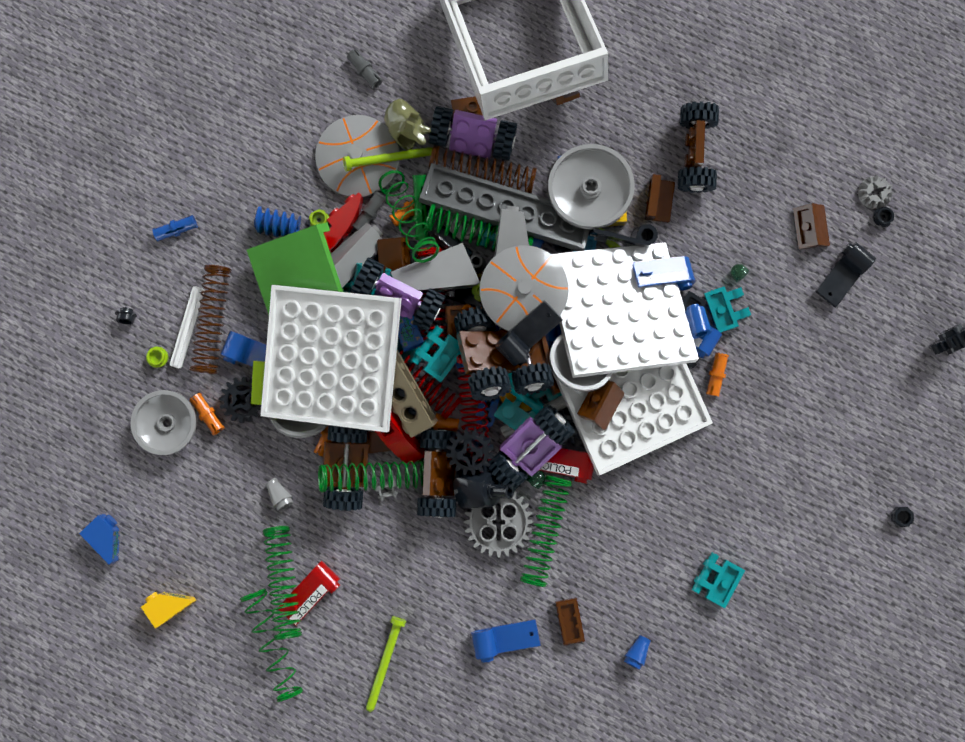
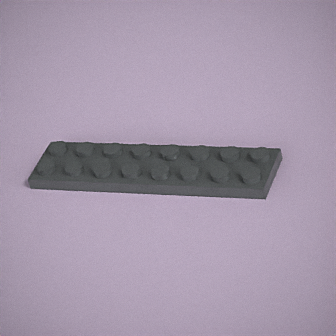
[419,163,590,251]

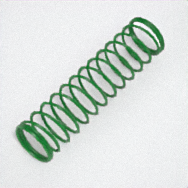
[424,204,534,252]
[318,460,424,493]
[520,475,572,587]
[262,526,302,640]

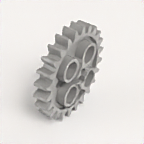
[464,491,534,558]

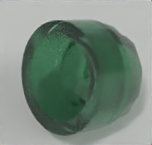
[731,264,749,283]
[527,470,545,489]

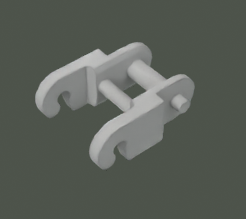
[375,470,398,501]

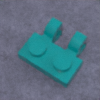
[703,286,751,333]

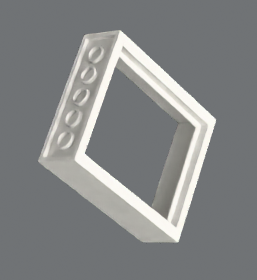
[440,0,608,120]

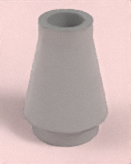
[265,478,293,511]

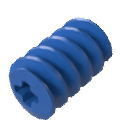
[254,206,301,237]

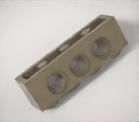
[391,350,438,438]

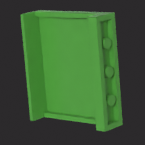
[247,222,343,315]

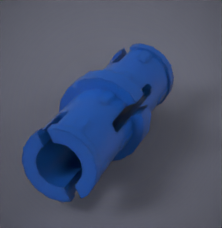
[152,215,198,242]

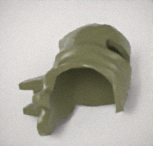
[384,98,431,150]

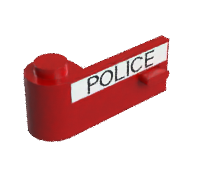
[539,448,594,484]
[279,561,340,626]

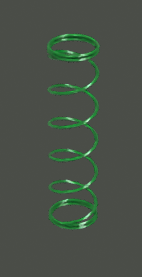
[378,170,439,263]
[239,588,303,702]

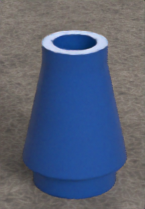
[624,635,651,670]

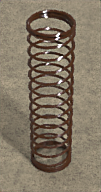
[429,145,537,194]
[189,265,232,374]

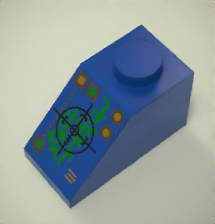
[398,316,424,352]
[79,514,120,565]

